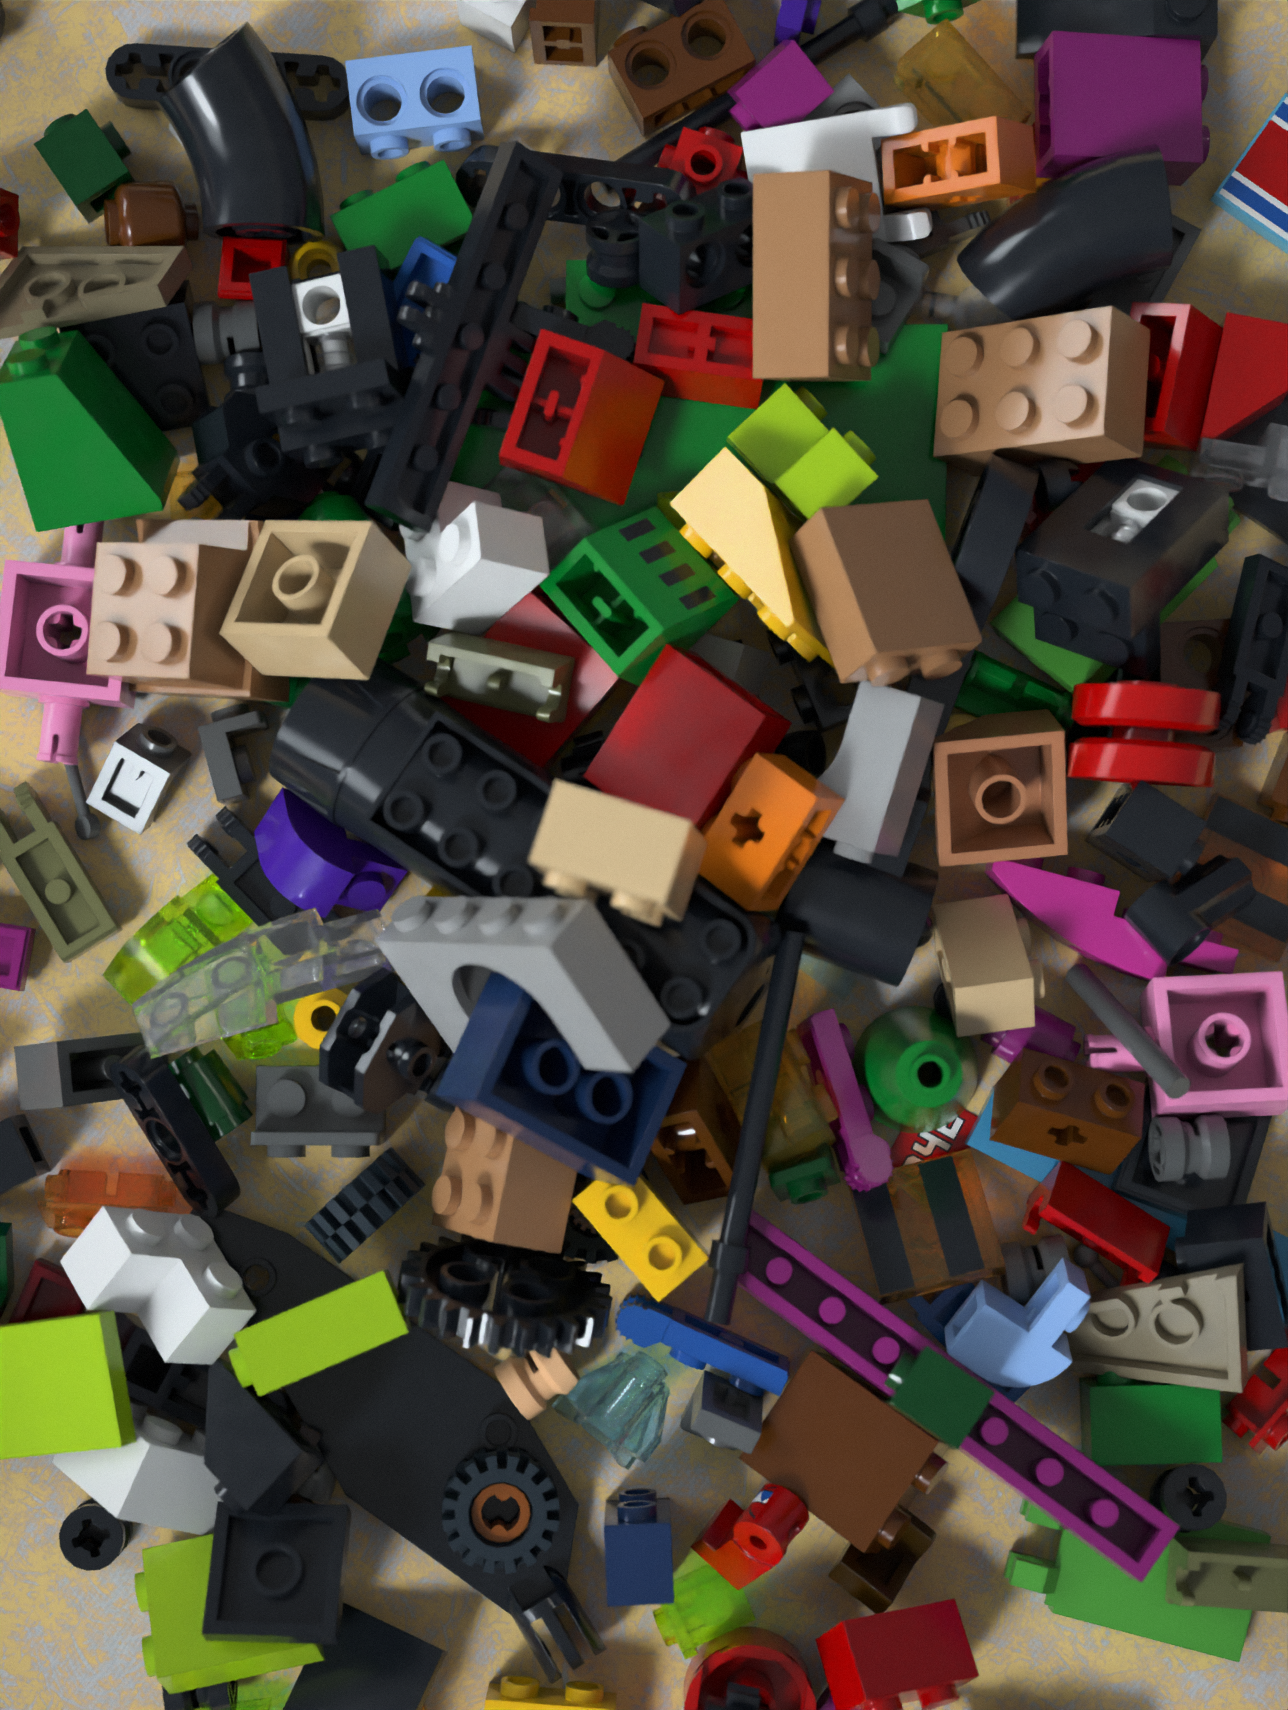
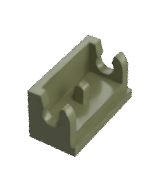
[424,630,575,723]
[1165,1536,1288,1613]

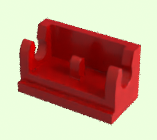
[633,303,763,410]
[1022,1161,1170,1287]

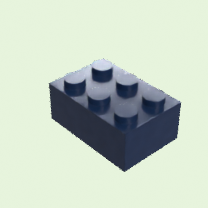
[435,972,687,1187]

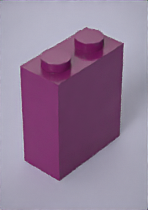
[1034,31,1210,186]

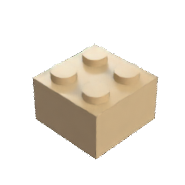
[220,520,412,680]
[529,780,707,927]

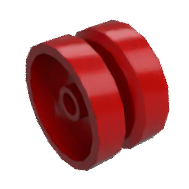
[1067,680,1221,787]

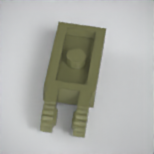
[0,781,123,963]

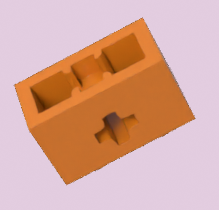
[881,116,1037,211]
[698,753,846,911]

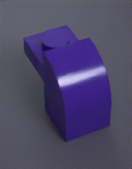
[254,787,408,918]

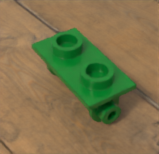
[954,650,1074,733]

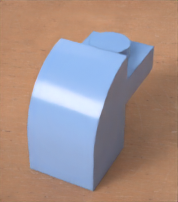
[944,1258,1090,1387]

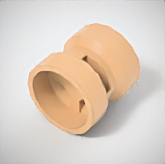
[494,1347,583,1421]

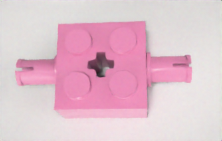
[0,521,136,765]
[1083,971,1288,1120]

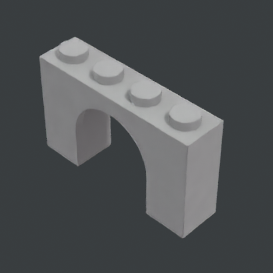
[689,633,945,864]
[374,895,671,1072]

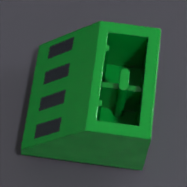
[539,506,740,686]

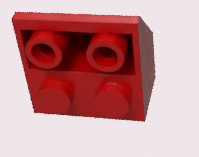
[499,328,665,506]

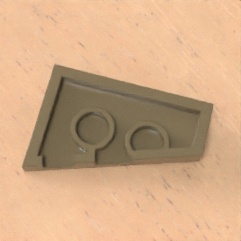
[0,246,193,339]
[1063,1263,1248,1393]

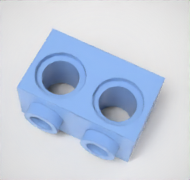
[345,45,484,160]

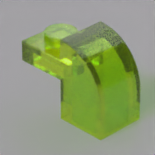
[102,873,254,1021]

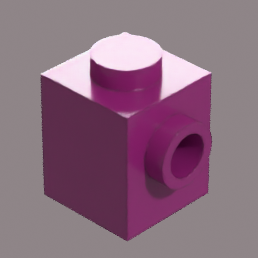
[727,40,834,131]

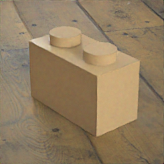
[932,894,1045,1037]

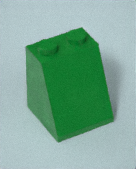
[0,327,180,532]

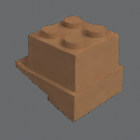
[86,519,290,702]

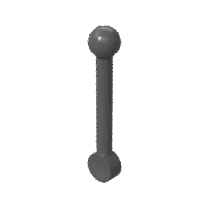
[64,764,101,840]

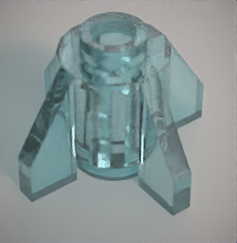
[552,1351,671,1470]

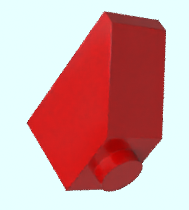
[1196,312,1288,453]

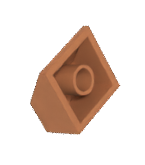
[932,709,1068,867]

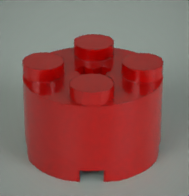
[683,1627,816,1710]

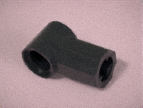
[1124,854,1257,967]

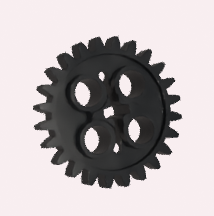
[397,1234,613,1358]

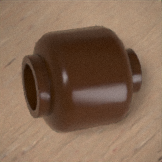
[104,181,199,249]

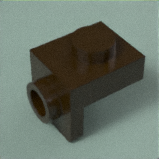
[828,1509,937,1614]

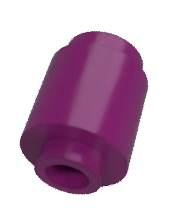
[980,1004,1081,1064]

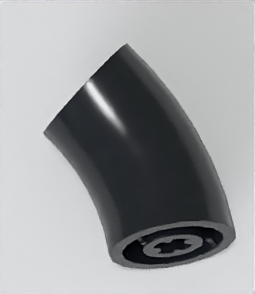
[155,21,325,245]
[956,144,1173,321]

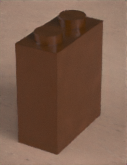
[739,1350,949,1553]

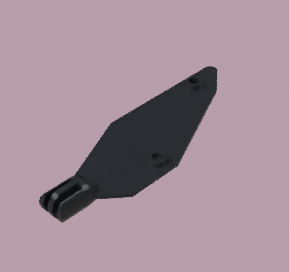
[190,1209,607,1684]

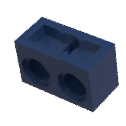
[604,1488,674,1607]

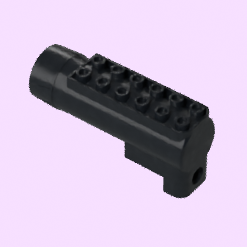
[269,657,782,1061]

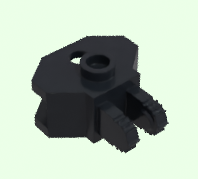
[177,390,324,520]
[319,967,453,1115]

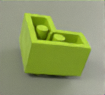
[726,383,878,524]

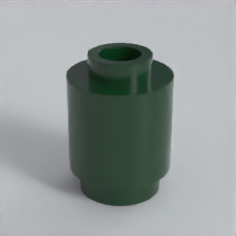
[168,1045,253,1142]

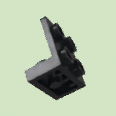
[59,279,211,432]

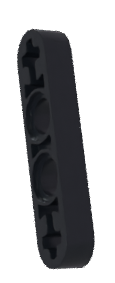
[105,43,350,121]
[455,145,697,226]

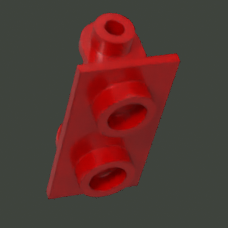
[1221,1348,1288,1455]

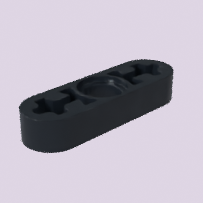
[110,1045,240,1218]

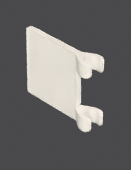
[741,102,933,242]

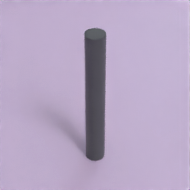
[1066,963,1191,1099]

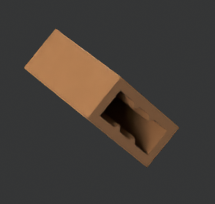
[788,499,983,687]

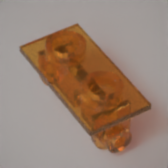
[37,1169,177,1238]

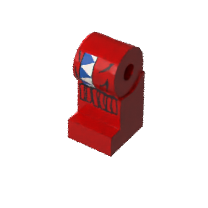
[690,1484,809,1590]

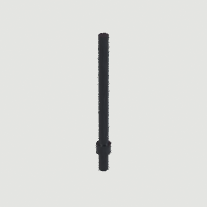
[600,0,903,195]
[704,930,806,1325]

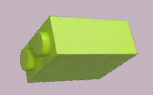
[229,1269,413,1397]
[134,1533,325,1695]

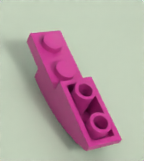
[984,857,1239,982]

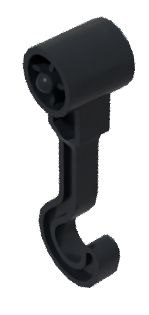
[775,453,1039,987]

